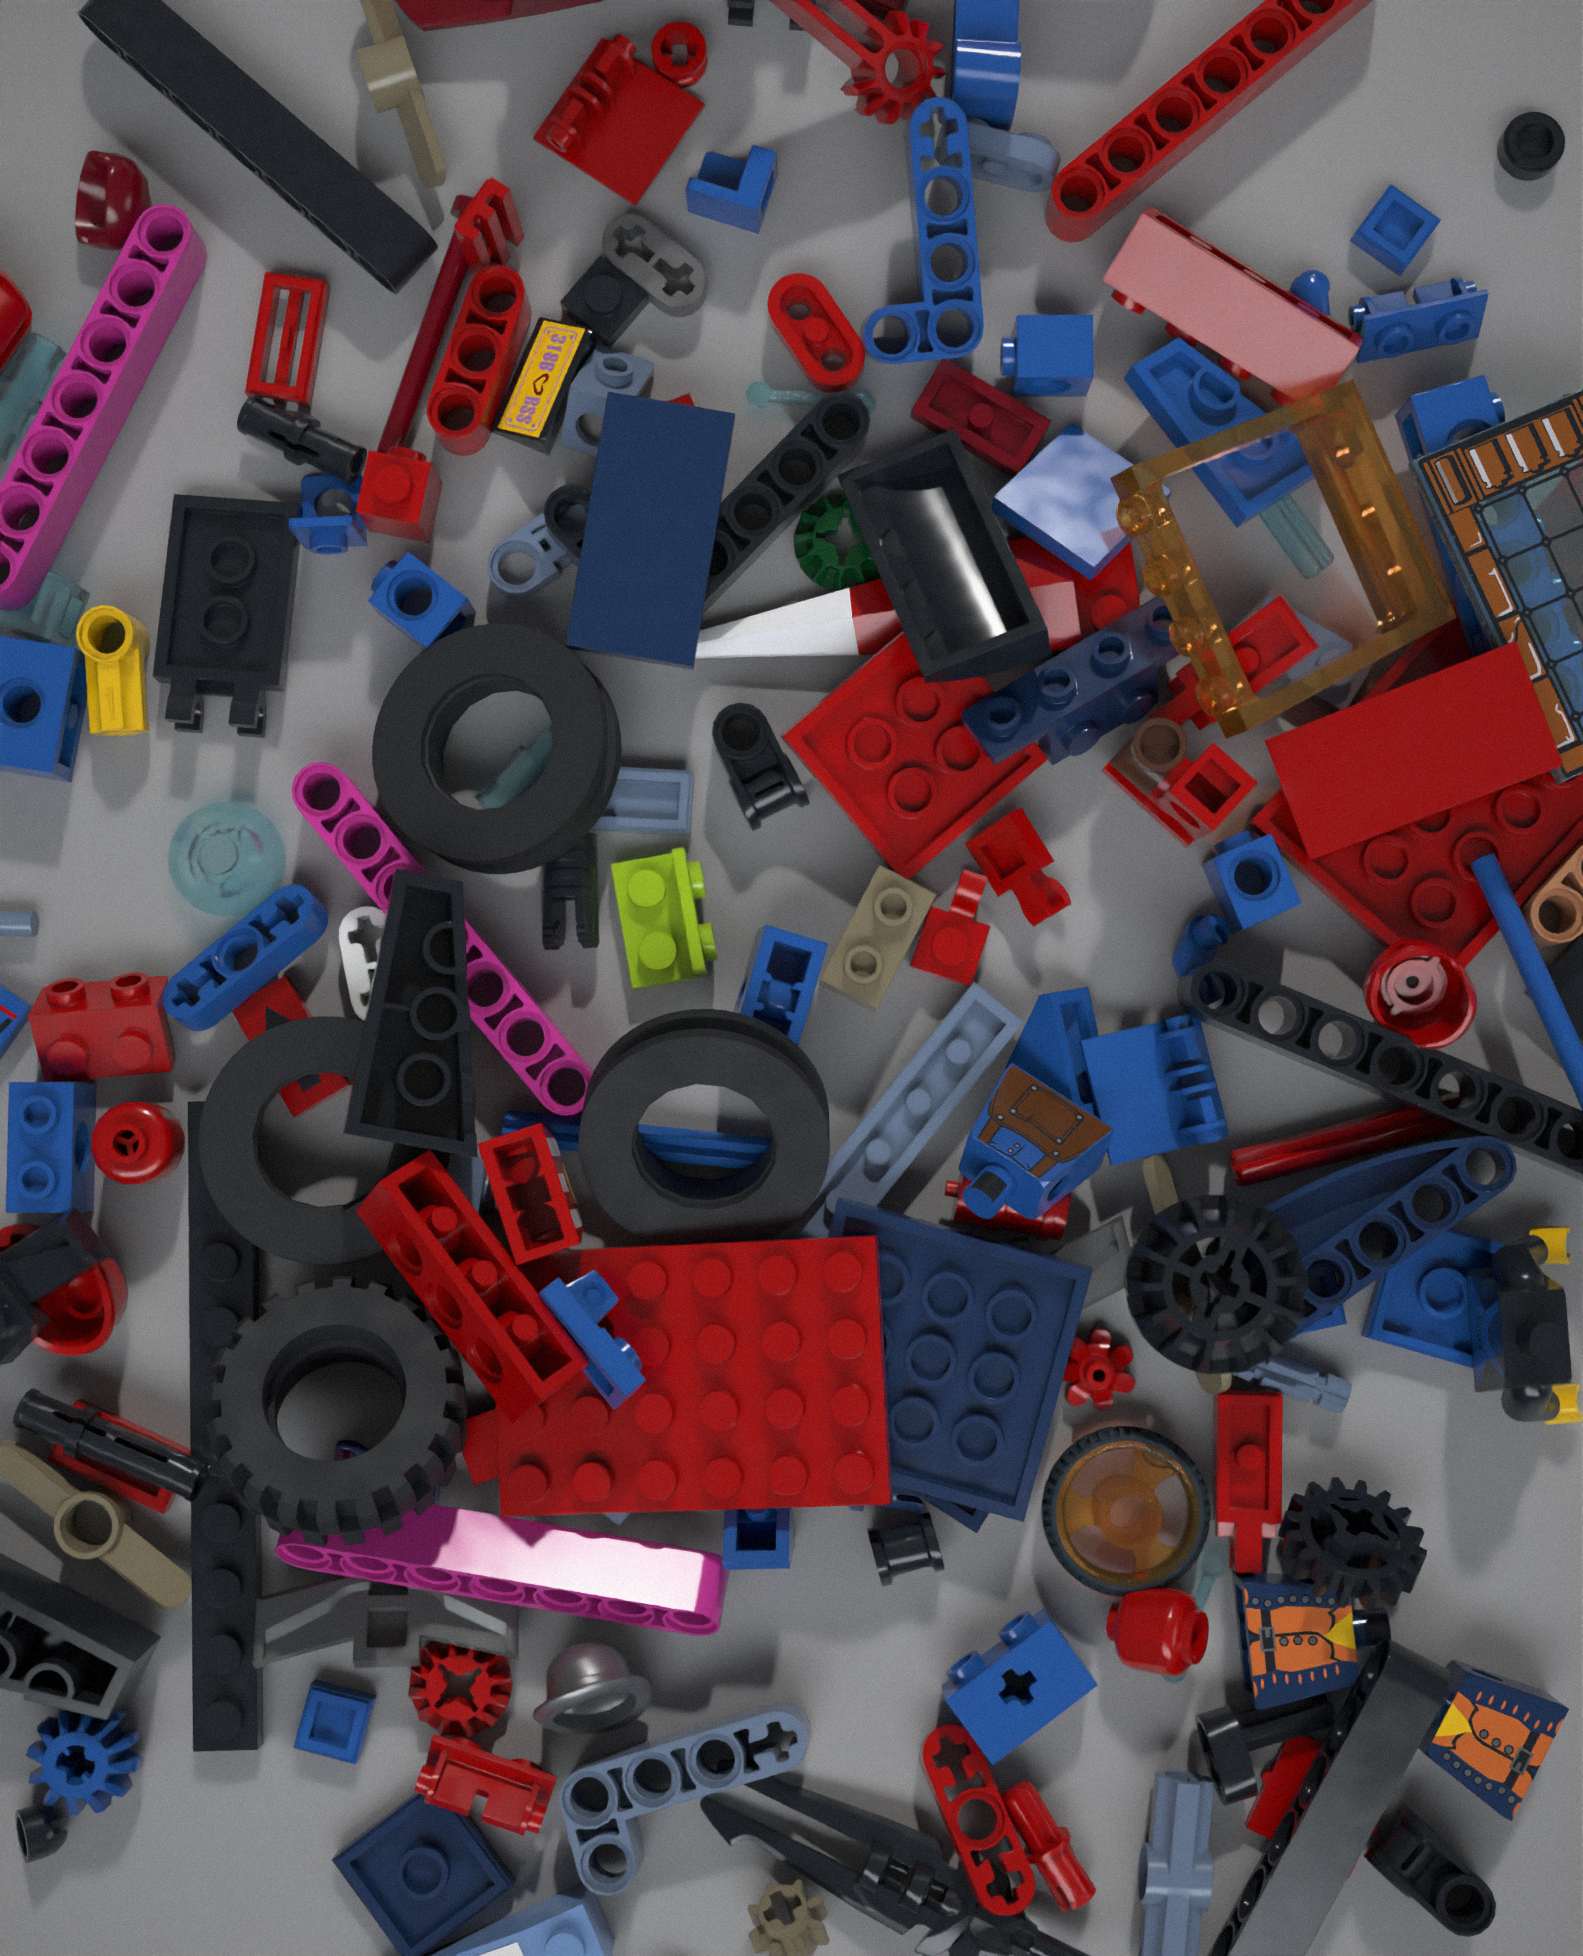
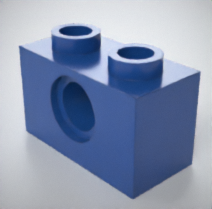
[0,636,87,782]
[6,1082,97,1213]

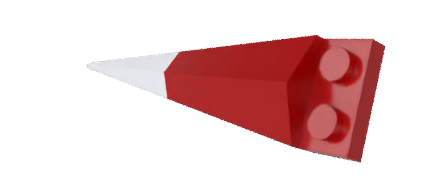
[696,536,1140,658]

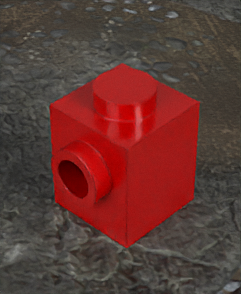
[356,447,443,543]

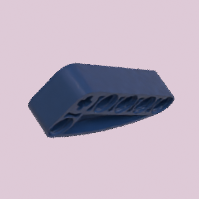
[1201,1136,1517,1342]

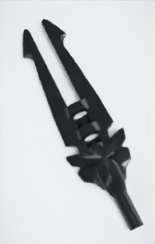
[700,1759,1091,1956]

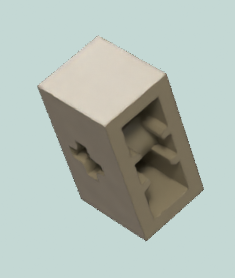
[819,865,937,1013]

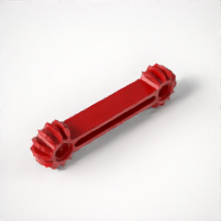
[769,0,947,125]

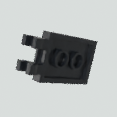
[153,494,302,738]

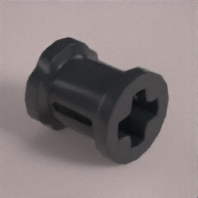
[867,1512,945,1587]

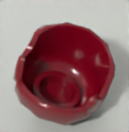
[75,150,152,251]

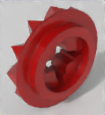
[408,1641,513,1739]

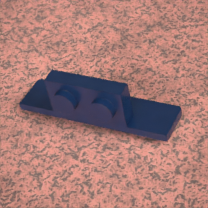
[961,588,1211,765]

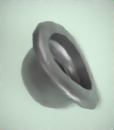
[533,1642,653,1735]

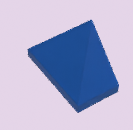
[1005,987,1099,1115]

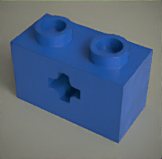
[733,925,828,1046]
[942,1608,1098,1765]

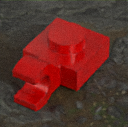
[965,807,1072,927]
[909,869,991,987]

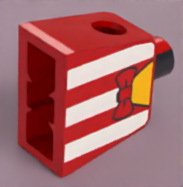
[477,1123,583,1265]

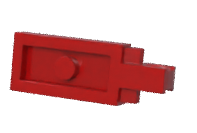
[1148,595,1320,731]
[1212,1389,1283,1573]

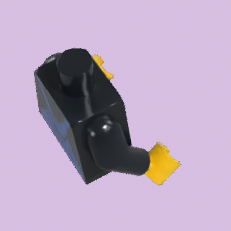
[1466,1225,1583,1425]

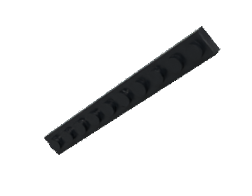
[188,1101,264,1752]

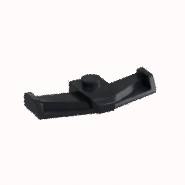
[0,1207,113,1365]

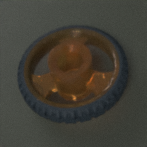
[1041,1426,1211,1597]

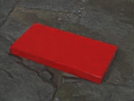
[1264,641,1565,860]

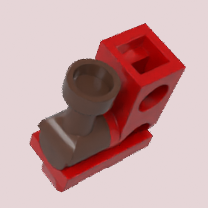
[1101,718,1258,848]

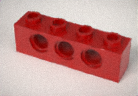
[355,1150,590,1424]

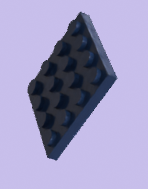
[828,1197,1093,1522]

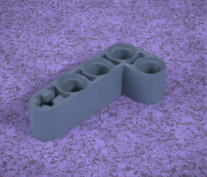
[559,1701,812,1896]

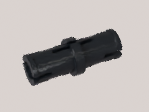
[237,395,367,485]

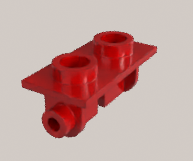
[414,1734,558,1836]

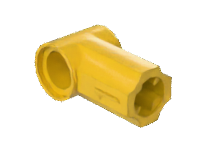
[76,605,150,736]

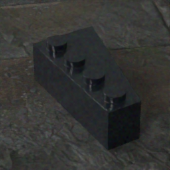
[343,869,478,1158]
[0,1553,161,1720]

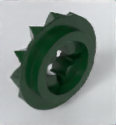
[794,493,880,591]

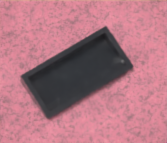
[837,429,1051,683]

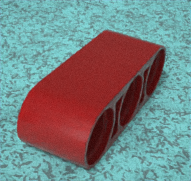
[426,264,532,456]

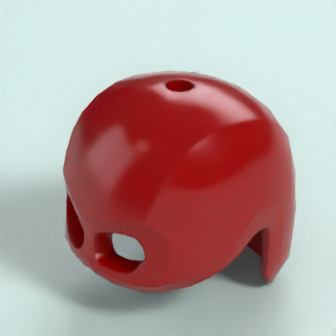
[1362,938,1477,1050]

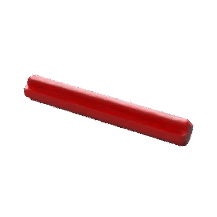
[1229,1091,1459,1186]

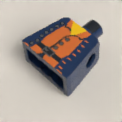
[1232,1571,1391,1710]
[1419,1660,1569,1821]

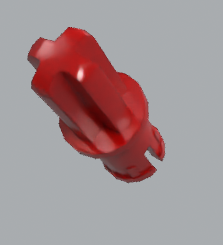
[1001,1779,1096,1912]

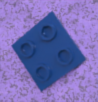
[1079,1014,1230,1166]

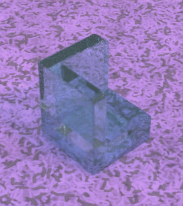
[0,572,90,647]

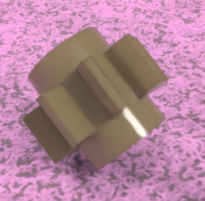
[747,1879,830,1956]

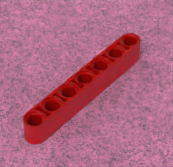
[1045,0,1372,243]

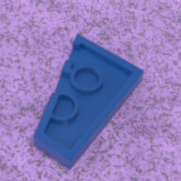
[1123,338,1339,528]

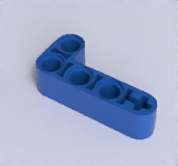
[949,0,1021,130]
[860,97,984,364]

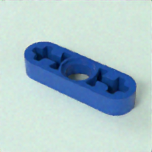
[163,885,328,1031]

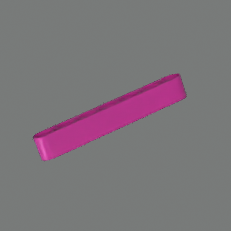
[0,204,207,611]
[291,762,594,1116]
[275,1504,730,1636]

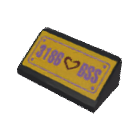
[491,317,597,456]

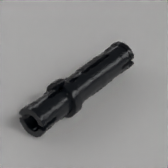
[13,1388,210,1502]

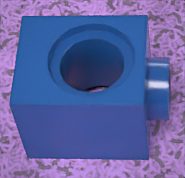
[1000,315,1094,397]
[367,551,476,650]
[1201,830,1302,934]

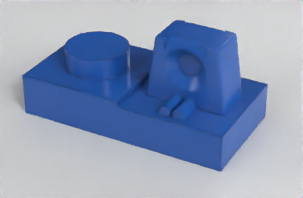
[539,1270,646,1410]

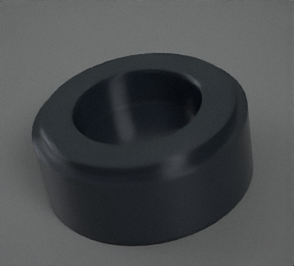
[1497,112,1565,181]

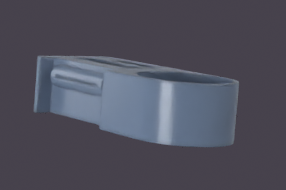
[488,504,588,600]

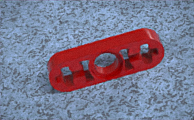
[919,1724,1035,1916]

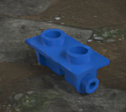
[1348,277,1489,364]

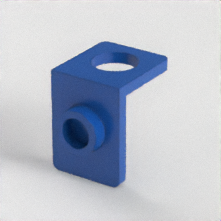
[289,474,367,555]

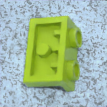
[611,847,718,990]

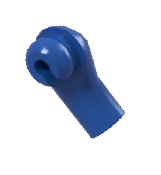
[1172,914,1230,1006]

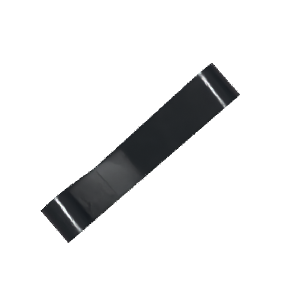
[544,391,870,614]

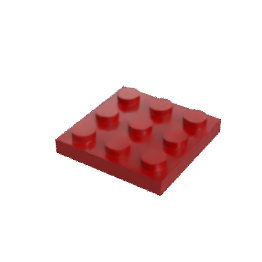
[780,630,1048,880]

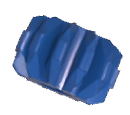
[25,1708,143,1816]

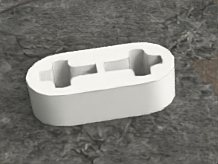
[339,906,385,1021]

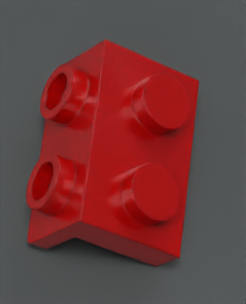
[28,972,176,1082]

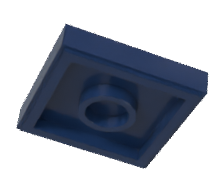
[332,1792,516,1956]

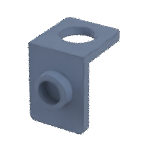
[560,344,654,458]

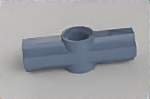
[1137,1768,1214,1956]

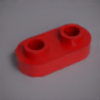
[767,273,865,393]

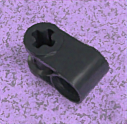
[712,703,810,831]
[1364,1805,1496,1937]

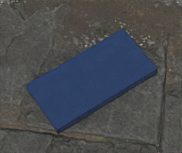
[565,391,735,670]

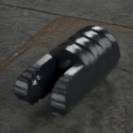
[541,832,600,950]

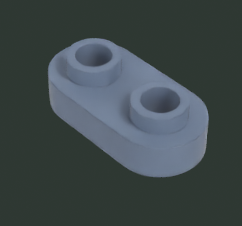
[934,117,1061,192]

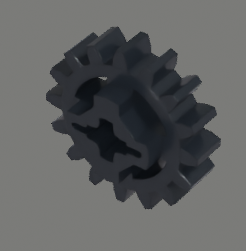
[1278,1477,1427,1611]

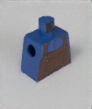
[958,1063,1114,1219]

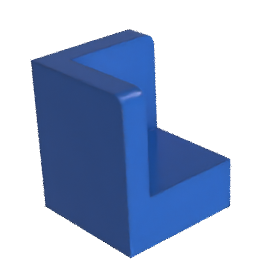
[685,144,777,234]

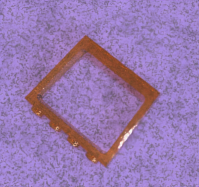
[1110,379,1457,739]

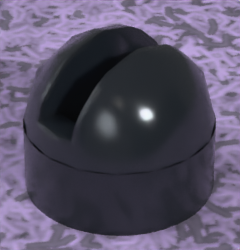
[15,1804,68,1863]

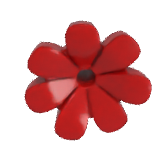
[1062,1326,1136,1411]

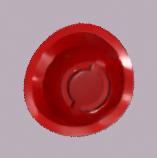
[32,1258,129,1356]

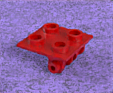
[533,34,705,206]

